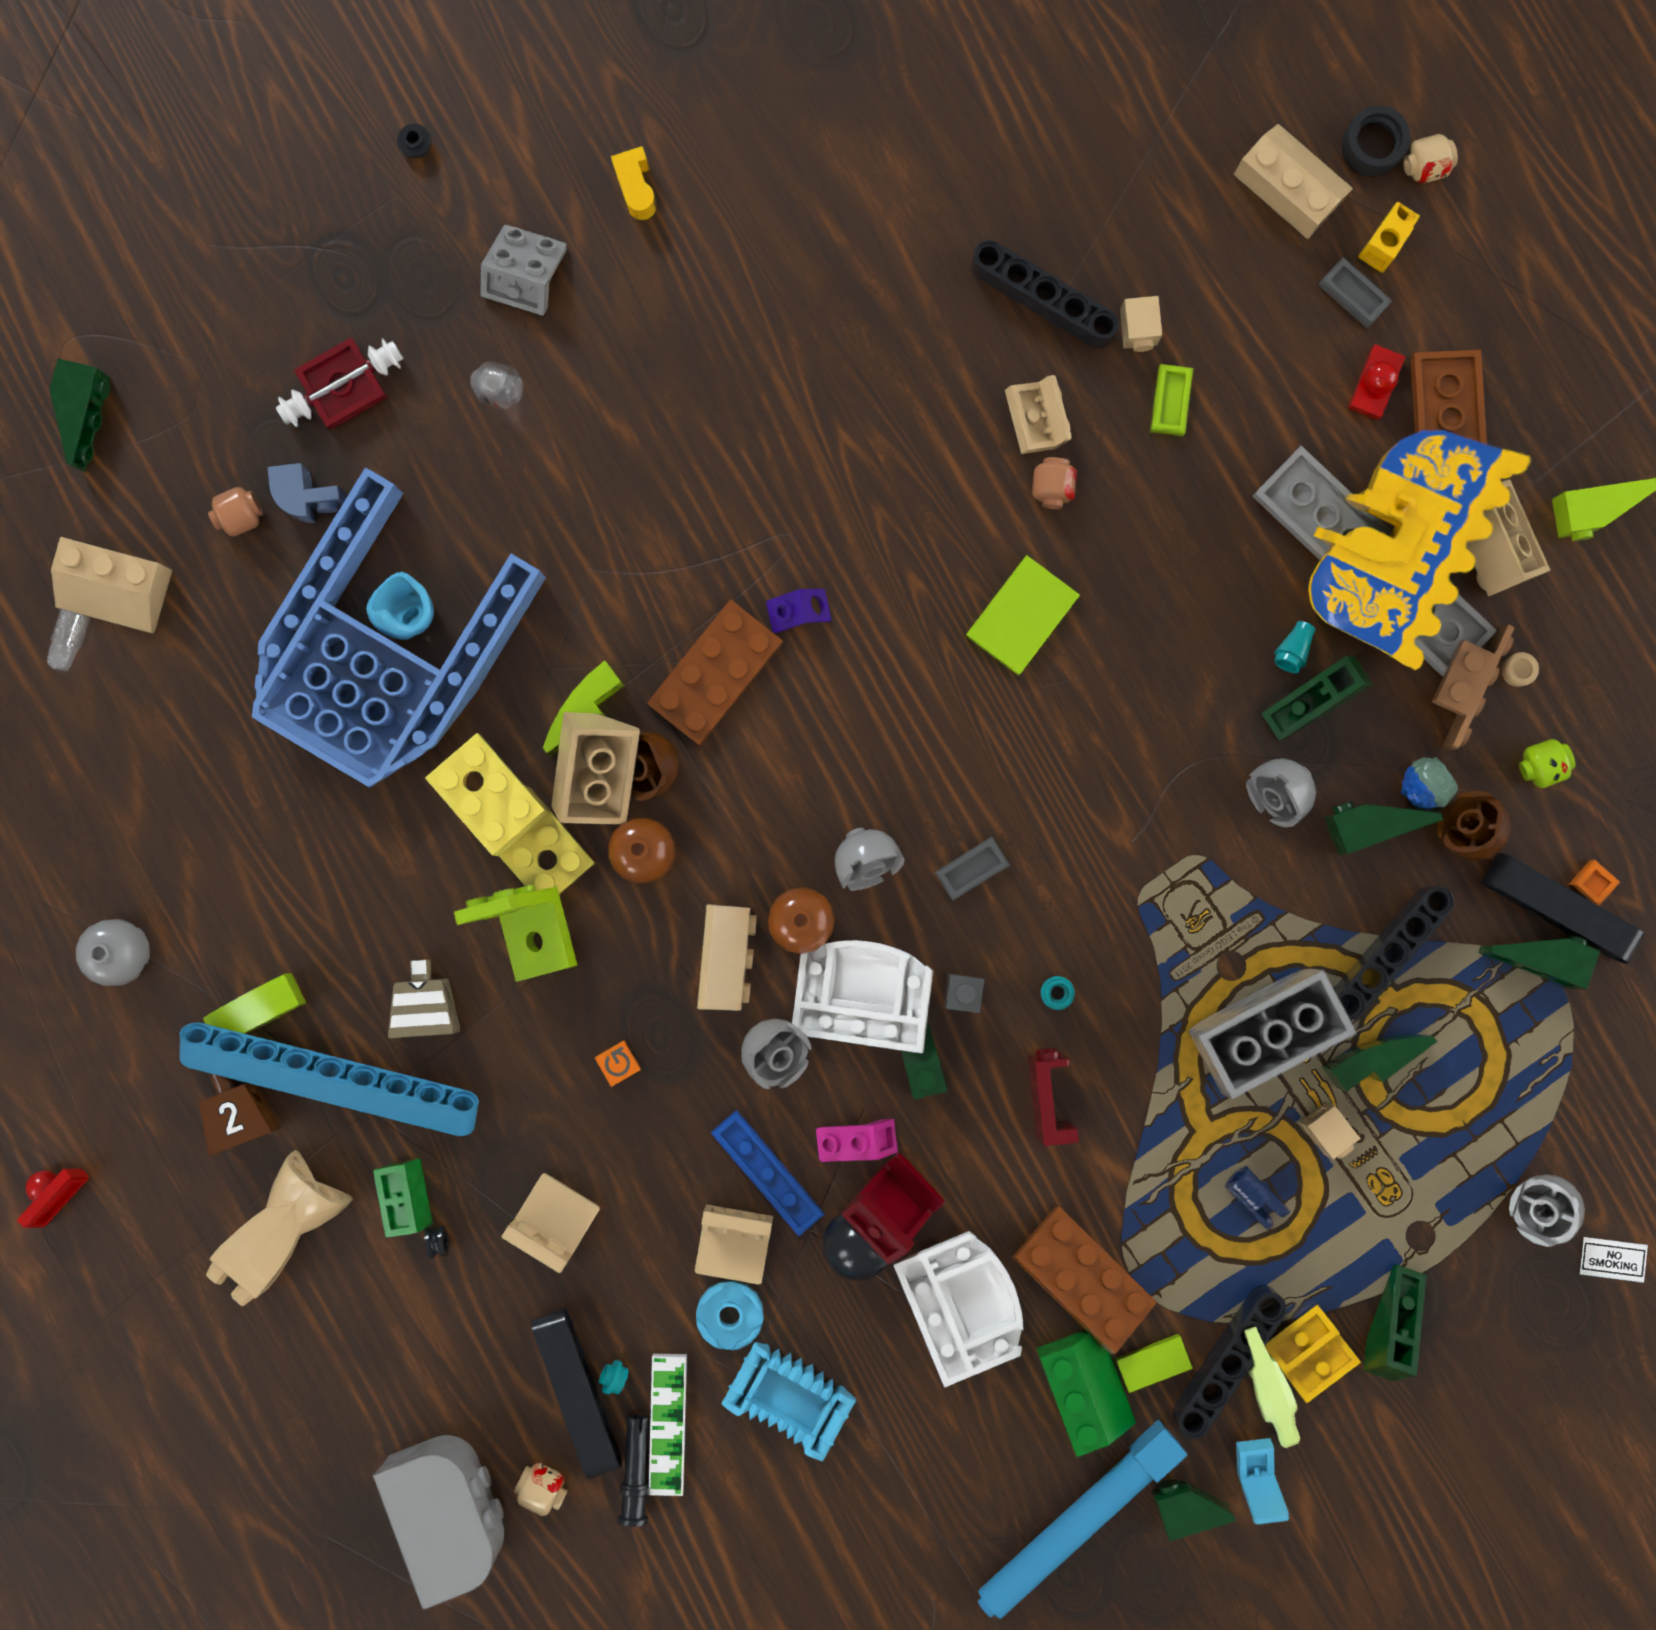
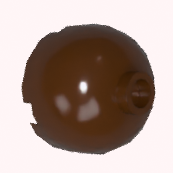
[631,731,679,801]
[1437,790,1511,861]

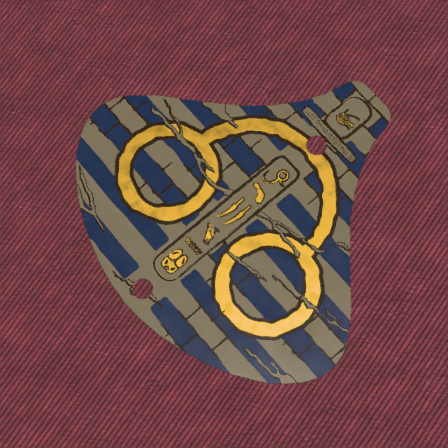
[1121,855,1574,1323]

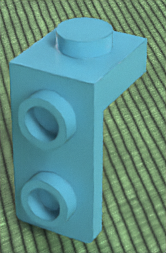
[1236,1438,1289,1524]

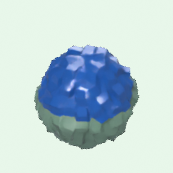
[1401,757,1459,810]

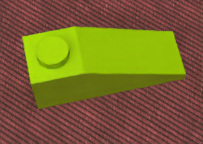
[1552,478,1656,541]

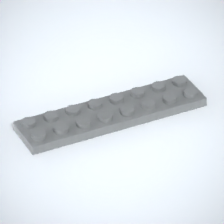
[1252,446,1497,677]

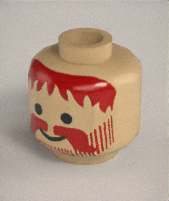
[1403,134,1458,184]
[514,1462,568,1516]

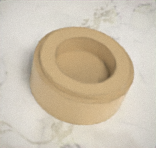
[1501,652,1539,687]

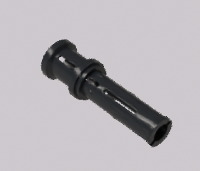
[617,1414,650,1527]

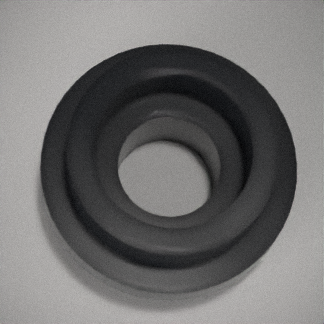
[397,124,431,158]

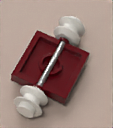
[276,337,403,430]

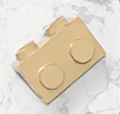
[1005,375,1072,454]

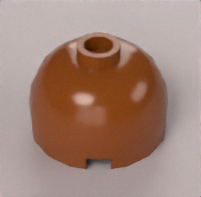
[608,817,676,884]
[768,887,835,954]

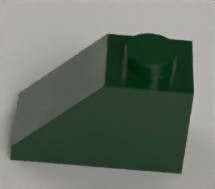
[901,1022,947,1100]
[1151,1480,1236,1541]

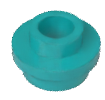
[1040,976,1075,1010]
[599,1360,628,1395]

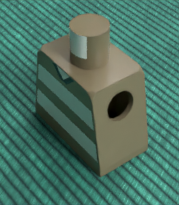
[388,960,460,1038]

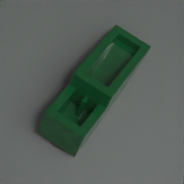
[1322,1034,1437,1092]

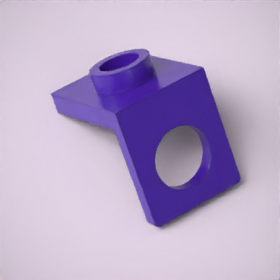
[766,589,831,633]

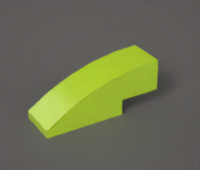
[543,661,624,756]
[203,973,306,1034]

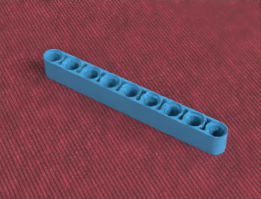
[179,1022,479,1136]

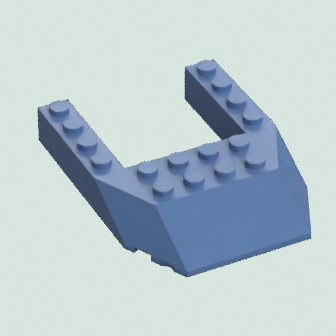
[252,467,546,788]

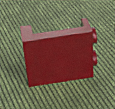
[1028,1048,1079,1146]
[841,1153,945,1265]

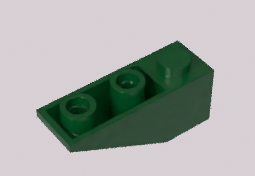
[49,358,110,472]

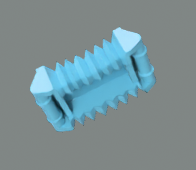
[721,1342,856,1461]

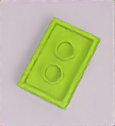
[966,555,1080,676]

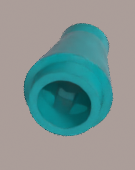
[1274,621,1316,673]

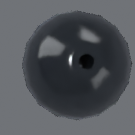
[823,1214,887,1281]

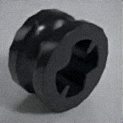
[425,1225,449,1259]

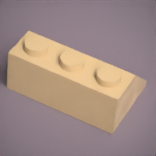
[1234,124,1353,239]
[1466,479,1550,596]
[51,537,172,634]
[551,712,640,824]
[697,904,757,1011]

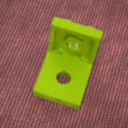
[454,884,578,982]

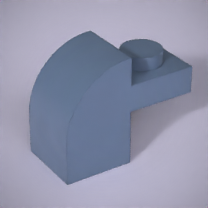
[267,463,347,523]

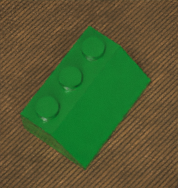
[1036,1330,1136,1457]

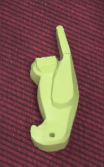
[1244,1327,1300,1448]

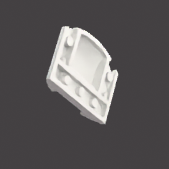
[792,940,933,1053]
[893,1231,1023,1387]

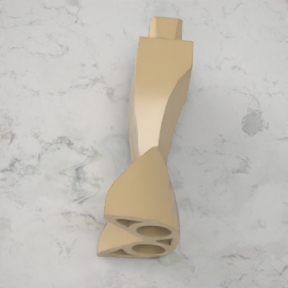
[206,1150,354,1306]

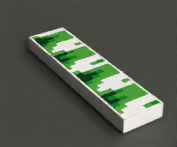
[649,1353,687,1496]

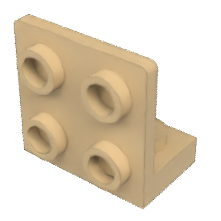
[501,1173,600,1273]
[695,1204,773,1284]

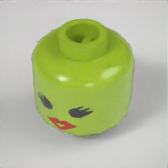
[1519,739,1576,788]

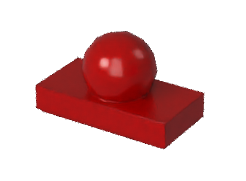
[1348,344,1406,420]
[17,1169,89,1228]

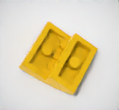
[1265,1304,1361,1403]

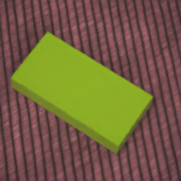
[1150,364,1193,436]
[1115,1334,1193,1393]

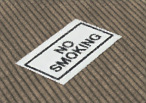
[1580,1237,1648,1283]

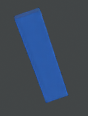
[711,1110,825,1236]

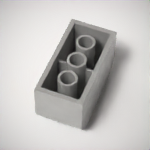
[1189,969,1357,1099]
[373,1435,504,1610]

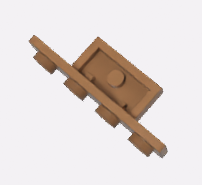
[1432,624,1514,751]

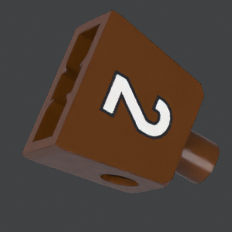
[199,1074,281,1156]

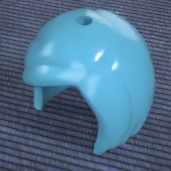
[366,572,434,640]

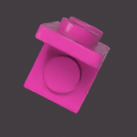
[816,1119,898,1162]

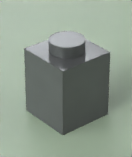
[943,973,984,1013]

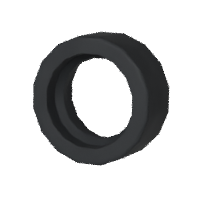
[1341,105,1411,177]

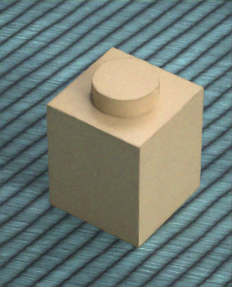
[1120,296,1163,352]
[1299,1102,1360,1159]

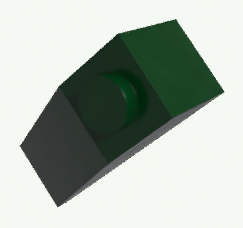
[1261,655,1374,741]
[1324,801,1443,855]
[1478,935,1600,989]
[1363,1265,1426,1381]

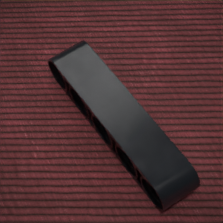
[971,240,1119,349]
[1481,852,1645,964]
[1333,886,1455,1020]
[1173,1285,1287,1439]
[531,1308,622,1480]

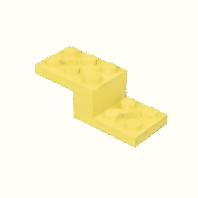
[425,733,596,895]

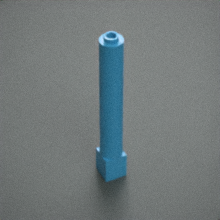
[978,1419,1188,1619]

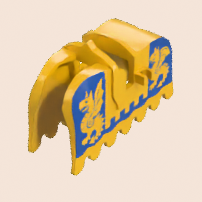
[1308,430,1530,670]

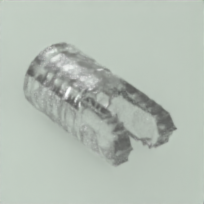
[46,608,91,671]

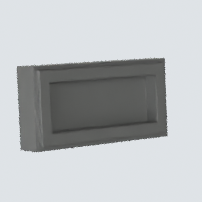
[1318,257,1392,328]
[934,837,1010,901]

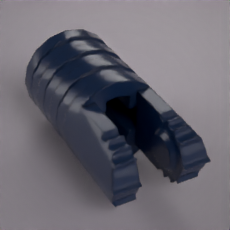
[1225,1166,1290,1230]

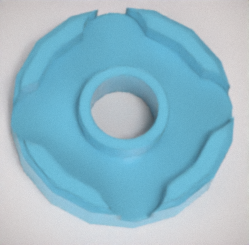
[696,1280,764,1350]

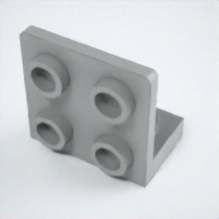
[480,225,567,316]

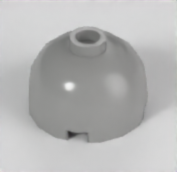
[1246,758,1316,828]
[834,828,904,891]
[76,919,150,986]
[741,1019,811,1089]
[1509,1174,1585,1247]

